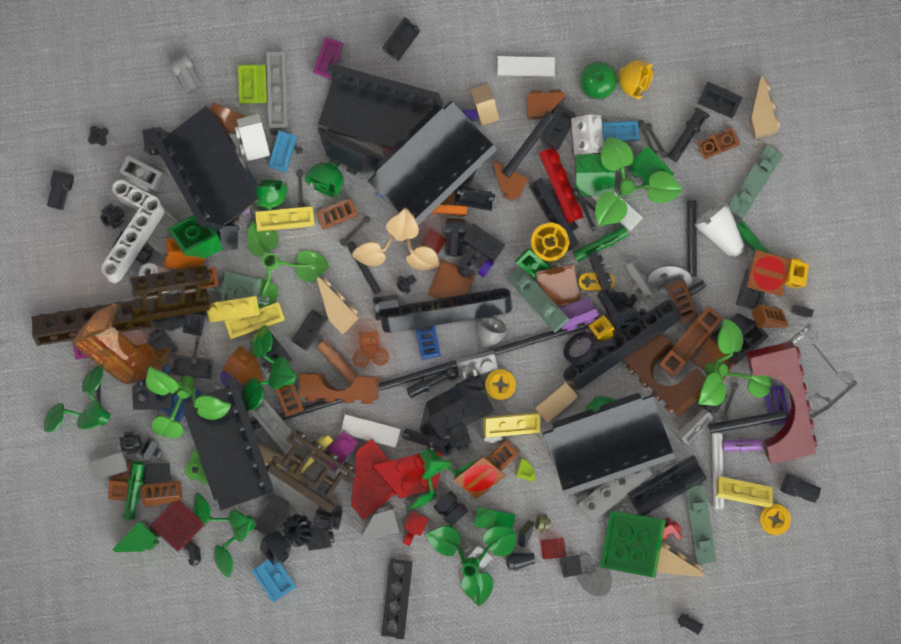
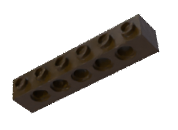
[31,298,151,346]

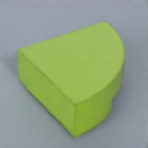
[516,458,535,482]

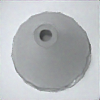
[477,317,507,349]

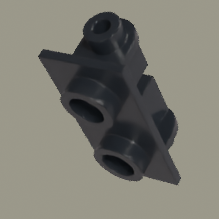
[455,186,495,211]

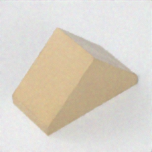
[470,84,499,126]

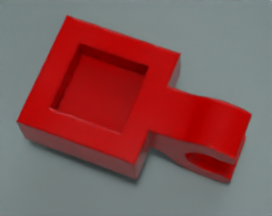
[403,511,429,546]

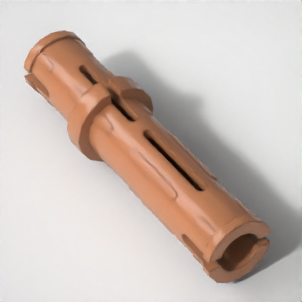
[317,339,357,386]

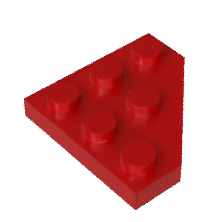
[351,438,395,520]

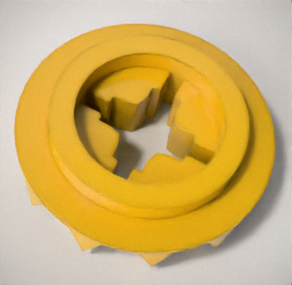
[485,369,516,400]
[760,504,791,535]

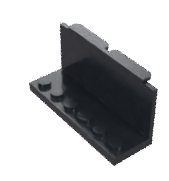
[318,63,443,149]
[367,101,498,225]
[147,106,260,231]
[183,377,273,510]
[543,393,675,496]

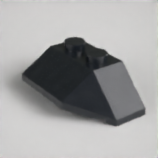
[318,127,382,175]
[420,384,495,438]

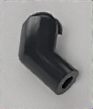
[183,541,202,566]

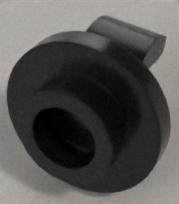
[396,274,417,294]

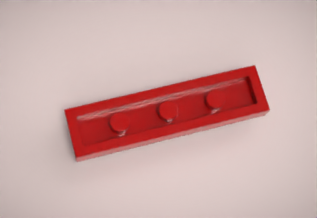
[539,148,584,223]

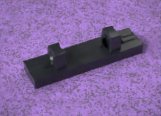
[529,178,579,252]

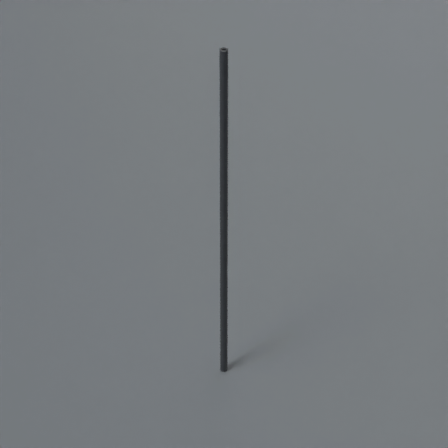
[251,314,608,430]

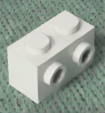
[235,114,270,161]
[571,115,604,156]

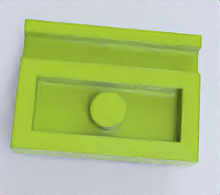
[238,64,267,104]

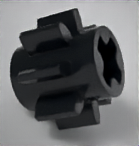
[100,204,124,229]
[120,431,142,455]

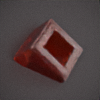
[421,229,446,255]
[540,538,566,559]

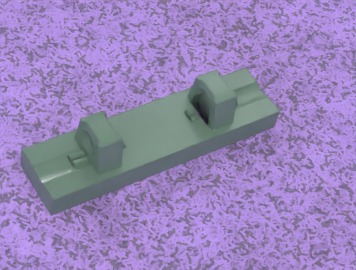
[728,145,783,219]
[506,267,569,333]
[685,485,716,564]

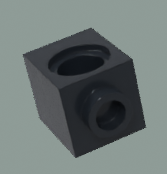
[260,530,292,565]

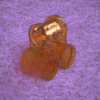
[353,329,390,368]

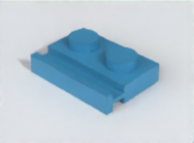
[252,560,297,603]

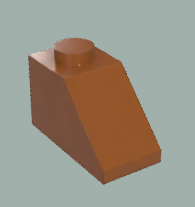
[493,161,529,202]
[223,345,264,386]

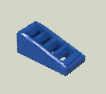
[416,326,441,360]

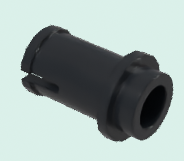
[677,613,704,635]

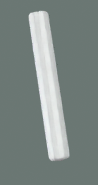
[712,433,724,509]

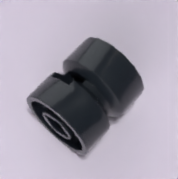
[433,491,469,527]

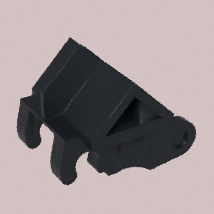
[597,289,647,332]

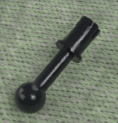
[406,367,459,398]

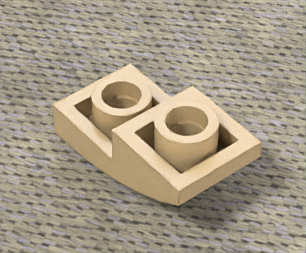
[535,381,578,422]

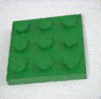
[600,510,666,578]

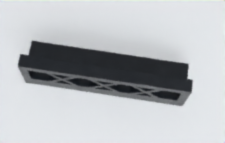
[628,455,707,516]
[381,558,413,639]

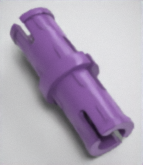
[723,438,762,453]

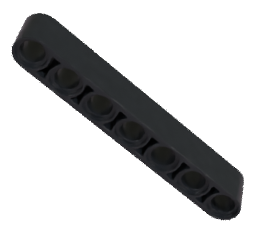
[380,288,512,333]
[563,300,682,390]

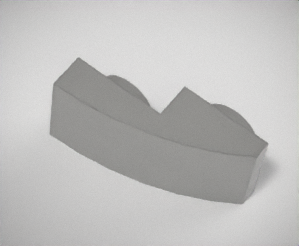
[89,452,127,480]

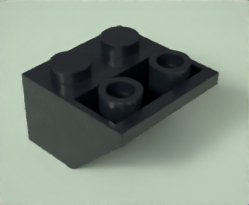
[710,313,769,365]

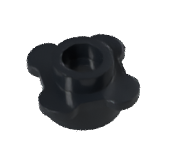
[88,126,109,146]

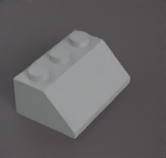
[361,505,401,543]

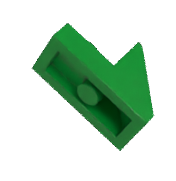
[515,248,553,281]

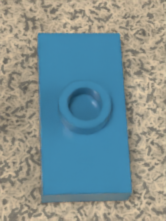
[602,121,640,142]
[268,130,298,173]

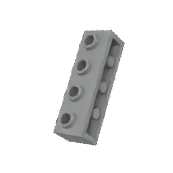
[577,468,653,522]

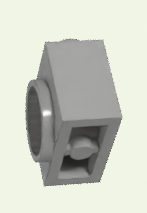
[119,155,166,193]

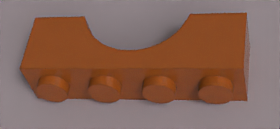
[657,306,723,378]
[299,372,379,404]

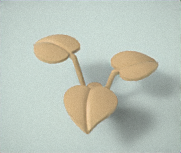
[352,208,440,271]

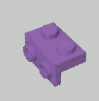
[559,297,599,331]

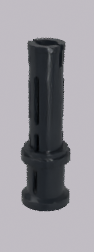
[667,107,710,163]
[402,428,454,456]

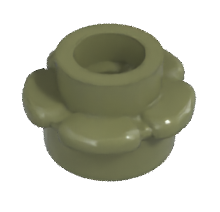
[535,514,551,533]

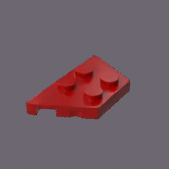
[373,451,444,499]

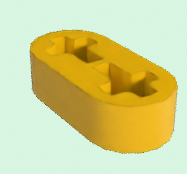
[578,273,615,291]

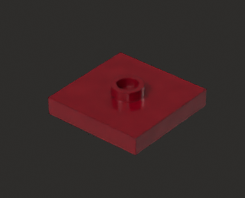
[150,500,205,553]

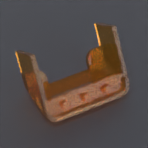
[73,304,171,384]

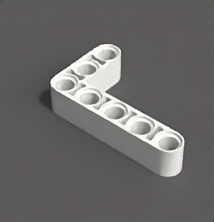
[101,180,165,283]

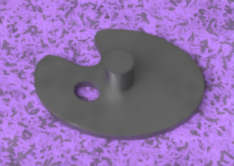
[648,265,692,294]
[577,554,612,597]

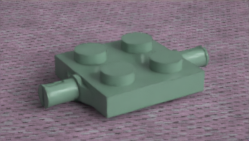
[211,271,270,317]

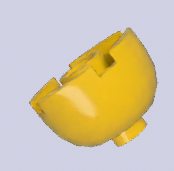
[618,60,654,100]
[531,223,569,261]

